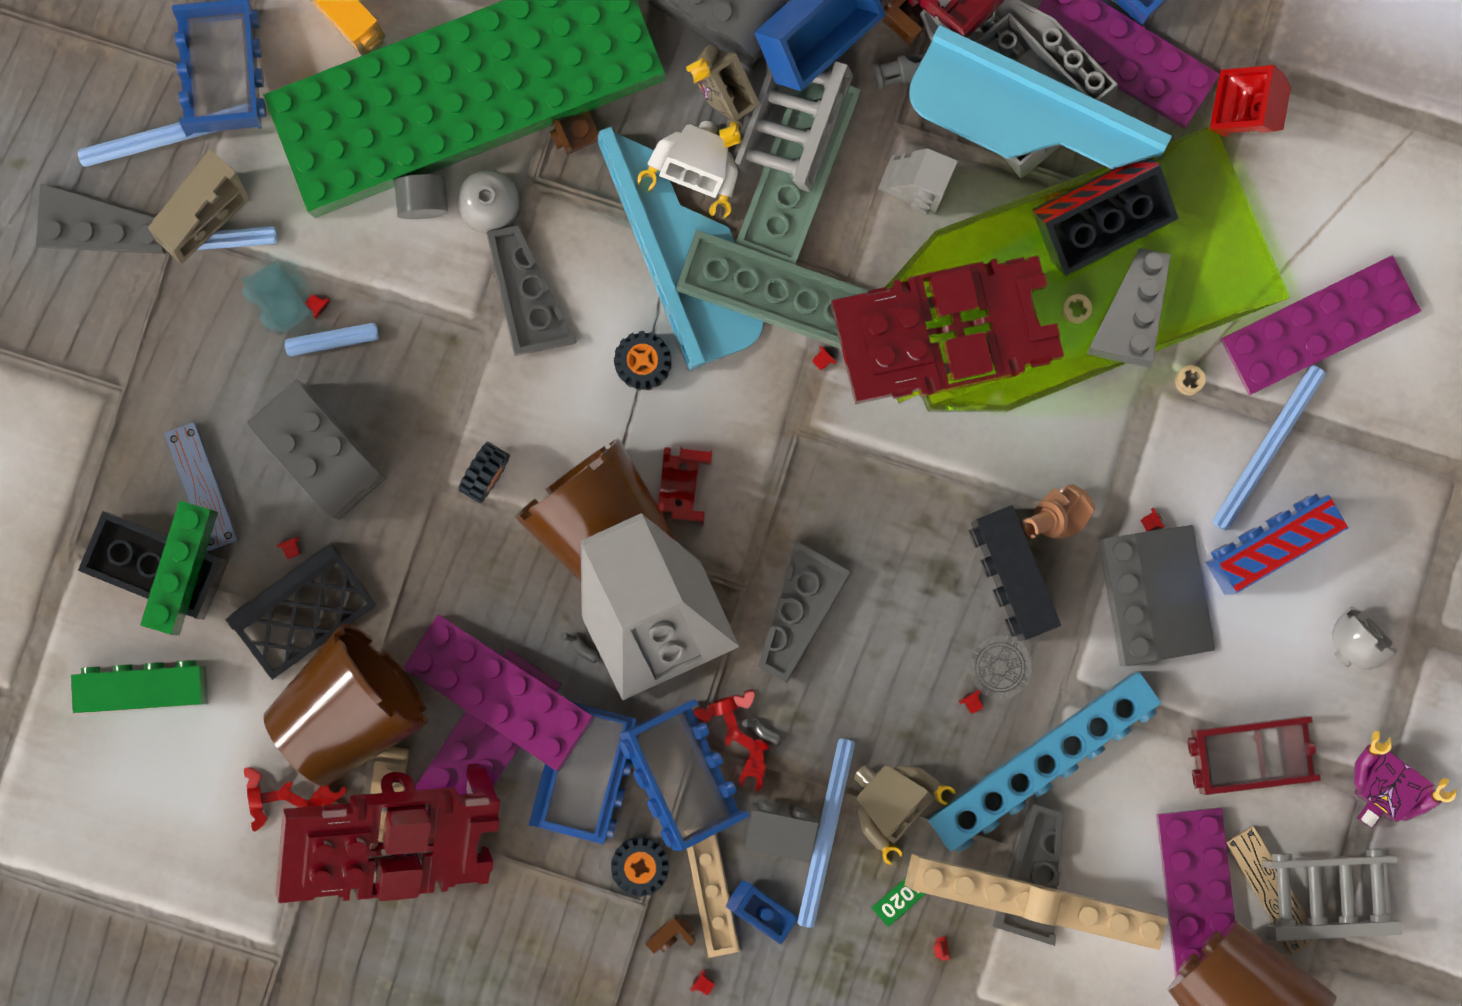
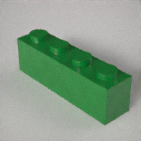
[140,500,218,636]
[71,660,208,713]

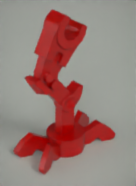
[693,689,769,791]
[244,767,347,832]

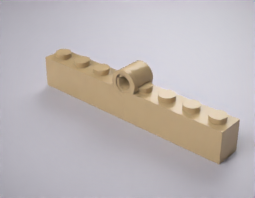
[904,854,1167,950]

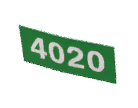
[871,877,926,927]

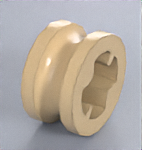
[1062,294,1092,324]
[1175,365,1206,395]

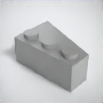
[877,148,958,215]

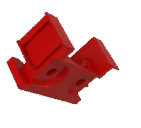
[657,447,712,525]

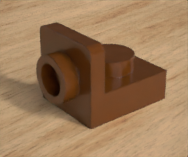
[882,0,922,46]
[550,111,599,155]
[645,914,696,954]

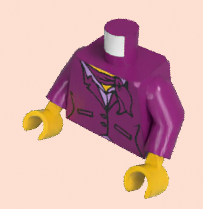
[1353,731,1457,829]

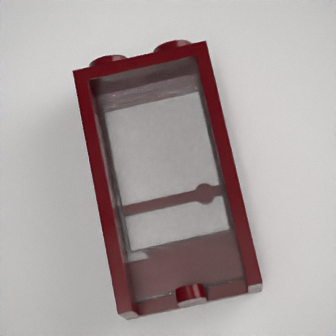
[1187,716,1321,795]

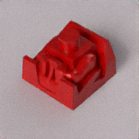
[1209,65,1291,137]

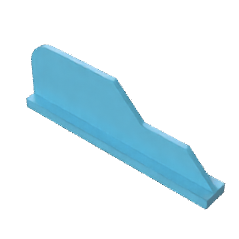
[909,25,1172,169]
[597,127,764,371]

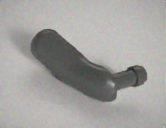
[561,632,600,663]
[742,718,783,745]

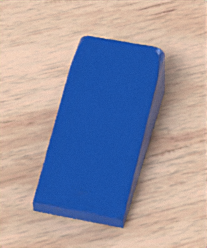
[726,880,798,945]

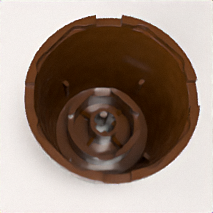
[515,438,676,581]
[263,624,428,786]
[1167,921,1337,1006]

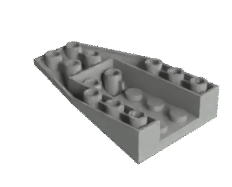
[920,0,1118,179]
[580,513,739,701]

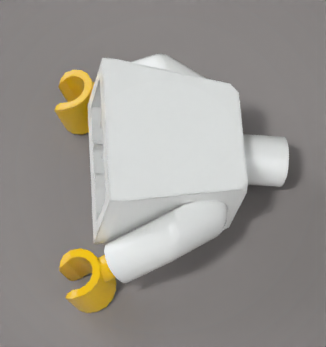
[637,121,738,219]

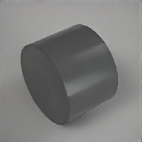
[394,174,448,219]

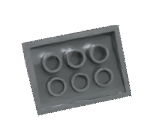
[1098,525,1215,666]

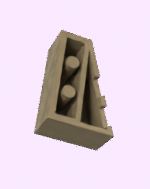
[148,149,250,264]

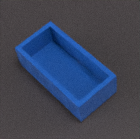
[754,0,885,91]

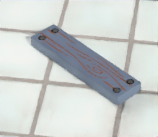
[164,422,239,552]

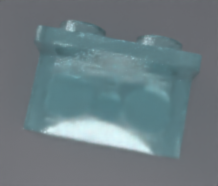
[241,261,312,335]

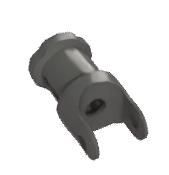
[872,54,924,91]

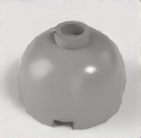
[457,170,521,234]
[1332,606,1397,670]

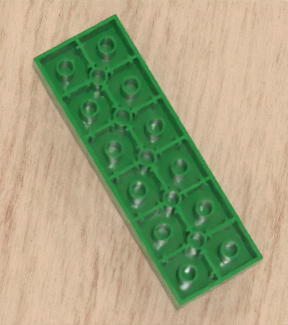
[263,0,667,218]

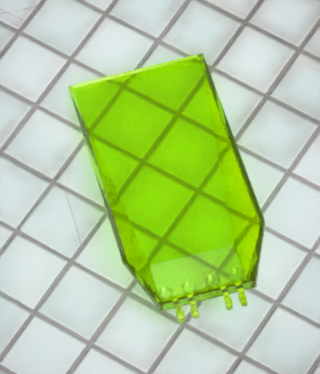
[885,126,1290,412]

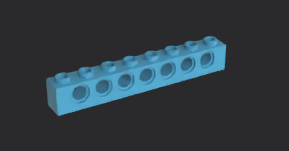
[926,671,1161,853]

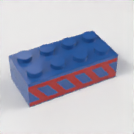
[1205,493,1349,595]

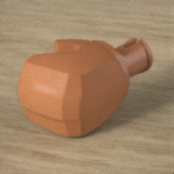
[1021,484,1096,539]

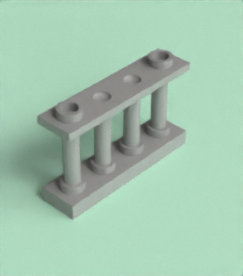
[734,61,853,192]
[1262,849,1403,941]

